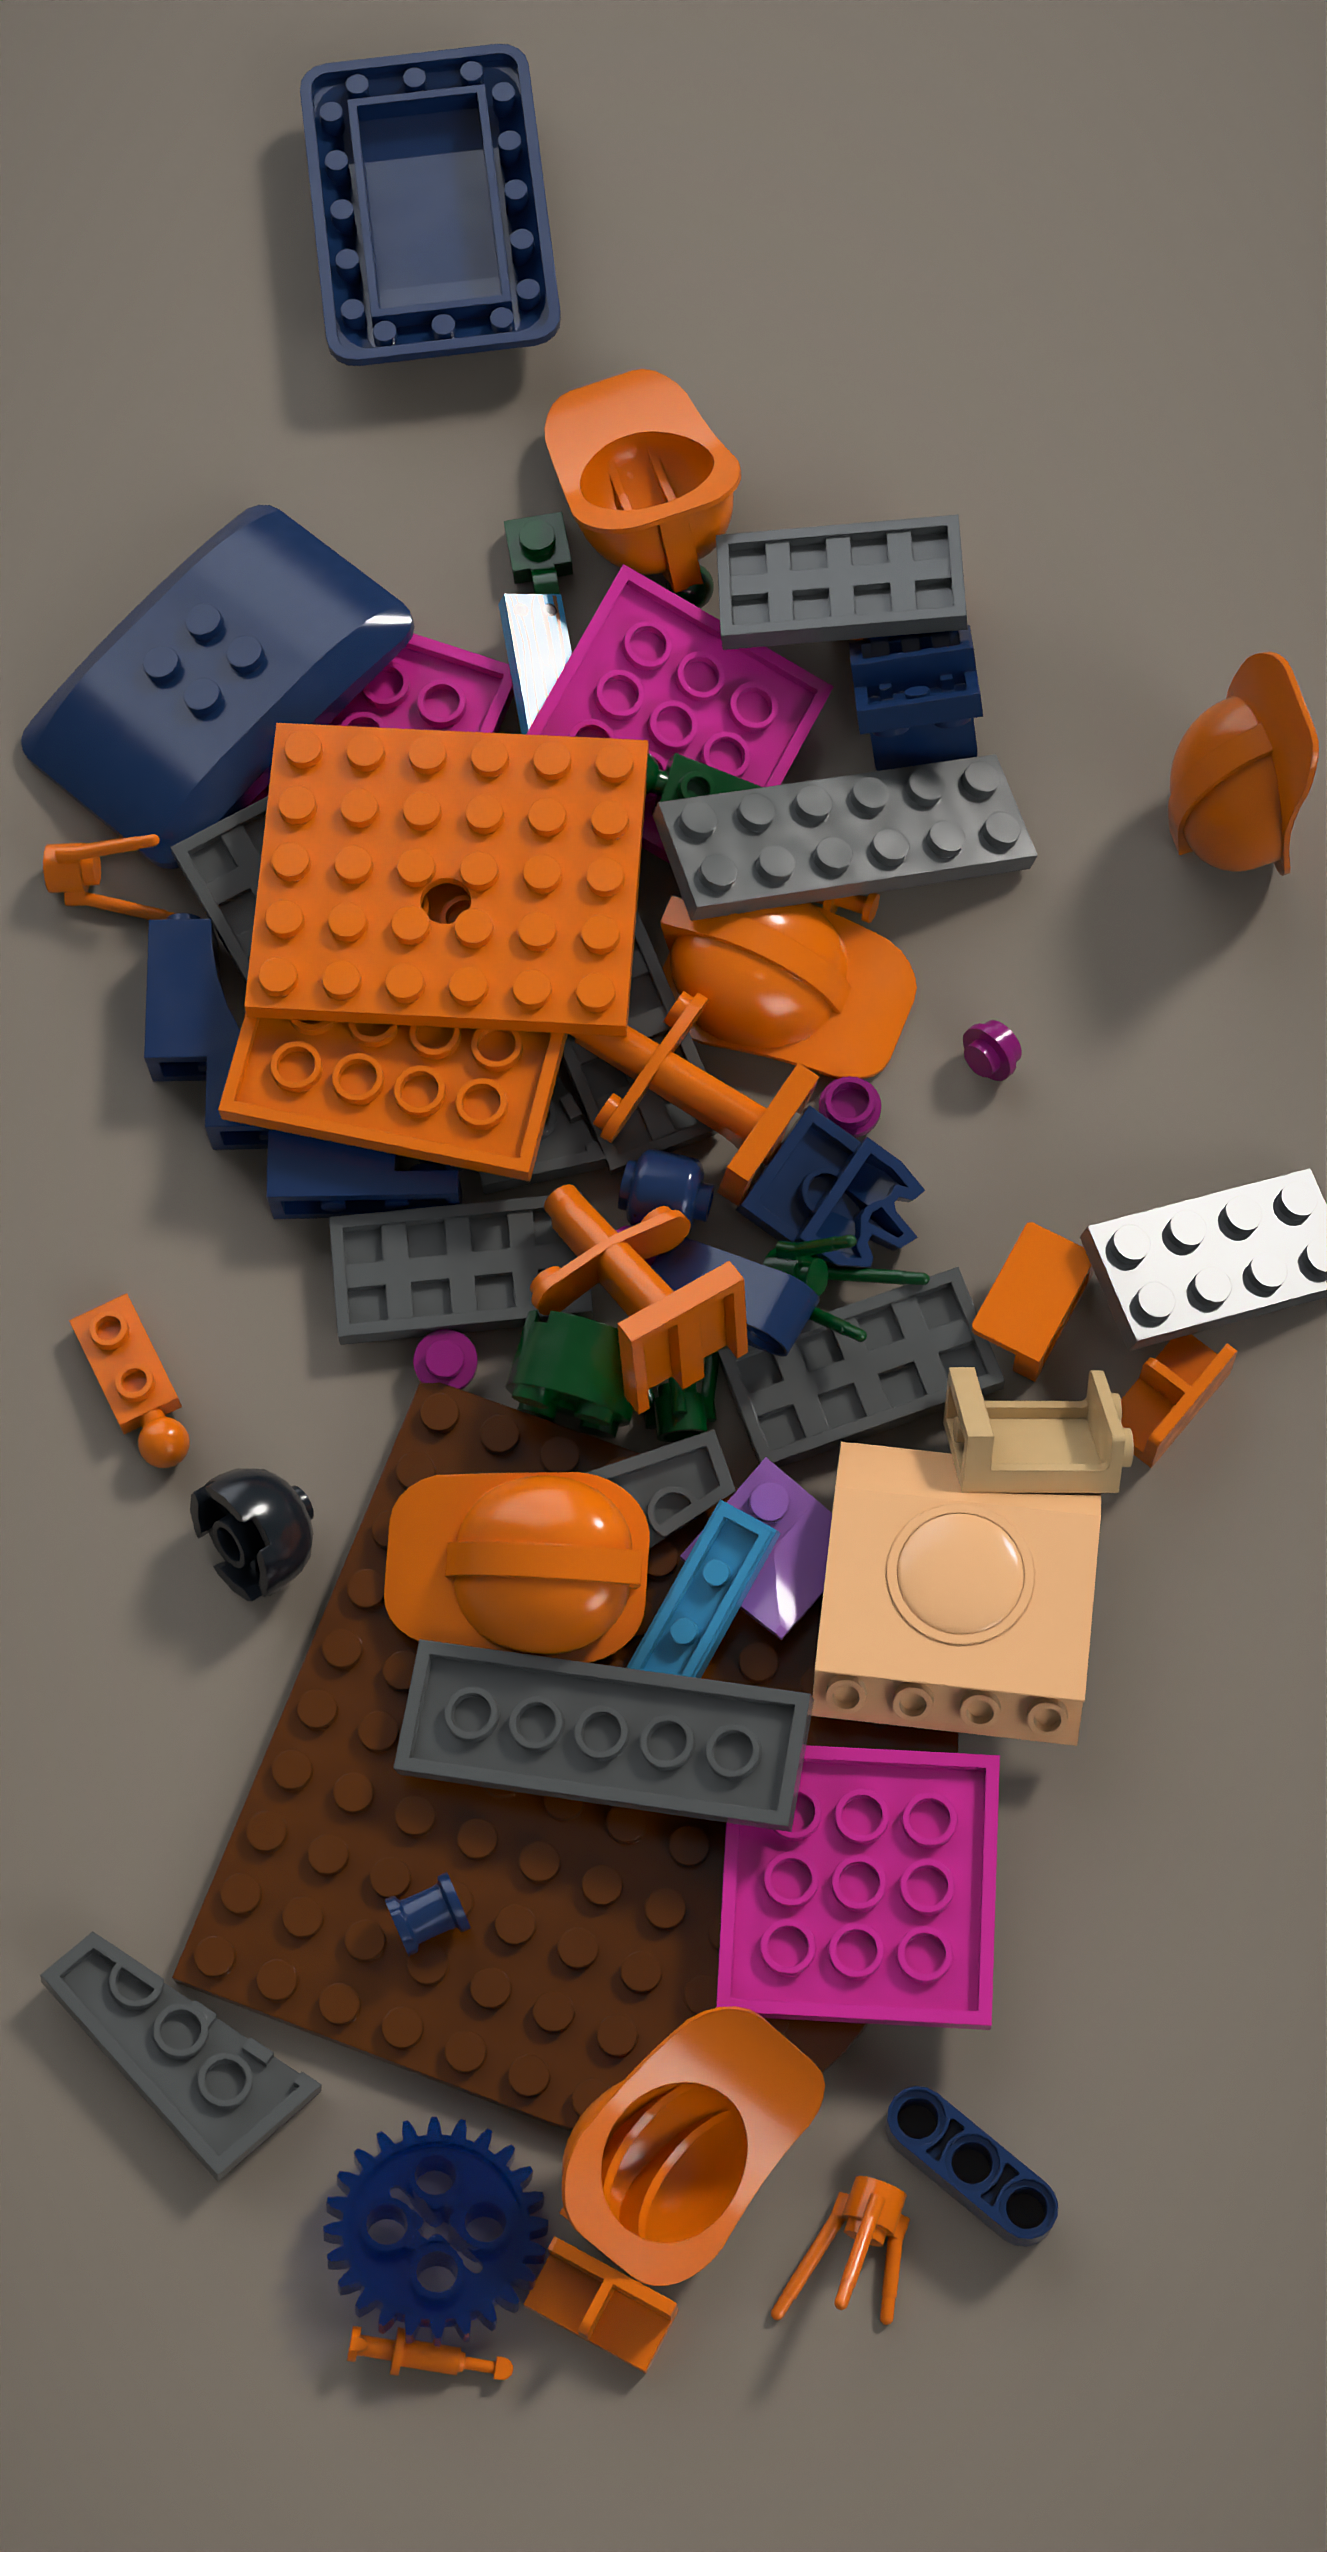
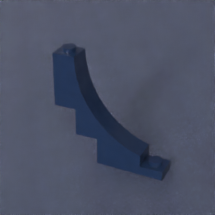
[144,913,462,1219]

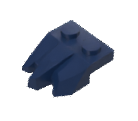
[736,1105,925,1267]

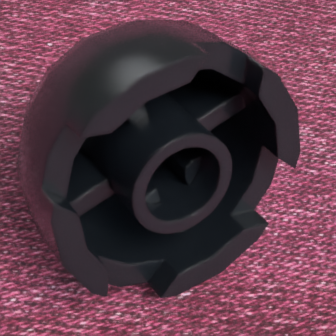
[190,1468,314,1602]

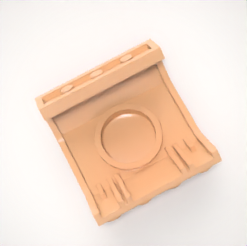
[811,1442,1101,1746]

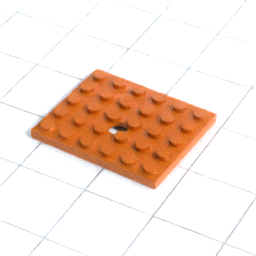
[244,723,649,1037]
[218,883,568,1182]

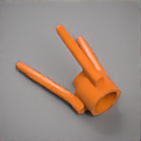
[43,834,176,920]
[771,2176,910,2325]

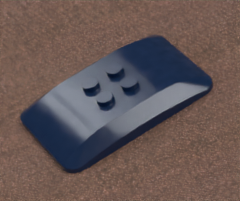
[300,44,561,366]
[21,505,415,869]

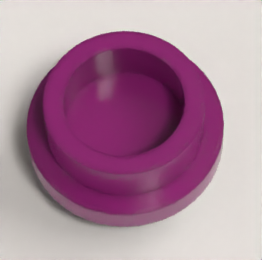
[963,1020,1022,1081]
[819,1076,881,1138]
[413,1329,478,1390]

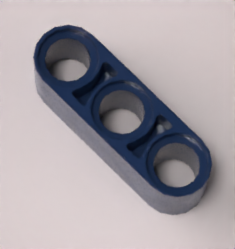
[651,1237,820,1357]
[885,2086,1058,2247]

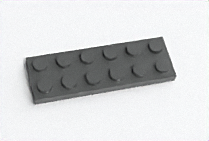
[652,754,1038,921]
[393,1639,814,1832]

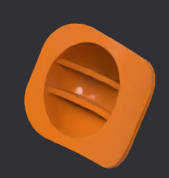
[544,369,741,593]
[1168,652,1319,876]
[660,896,917,1079]
[384,1472,650,1663]
[559,2006,825,2286]

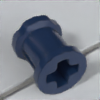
[385,1872,471,1956]

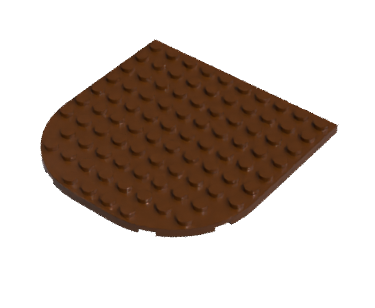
[172,1381,959,2132]

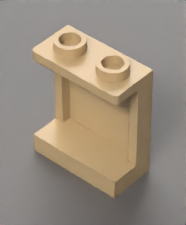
[943,1367,1134,1493]

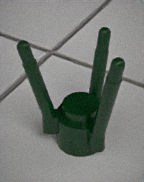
[763,1235,930,1342]
[644,1349,720,1442]

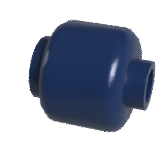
[618,1149,715,1235]

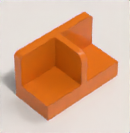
[971,1222,1094,1382]
[1121,1334,1238,1468]
[523,2236,679,2374]

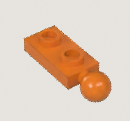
[69,1293,190,1468]

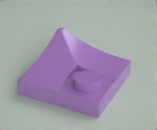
[680,1457,832,1640]

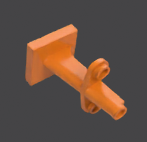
[570,991,819,1206]
[530,1184,748,1414]

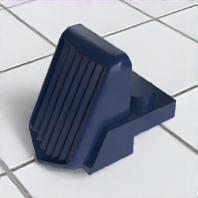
[849,625,983,771]

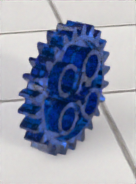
[323,2116,549,2347]

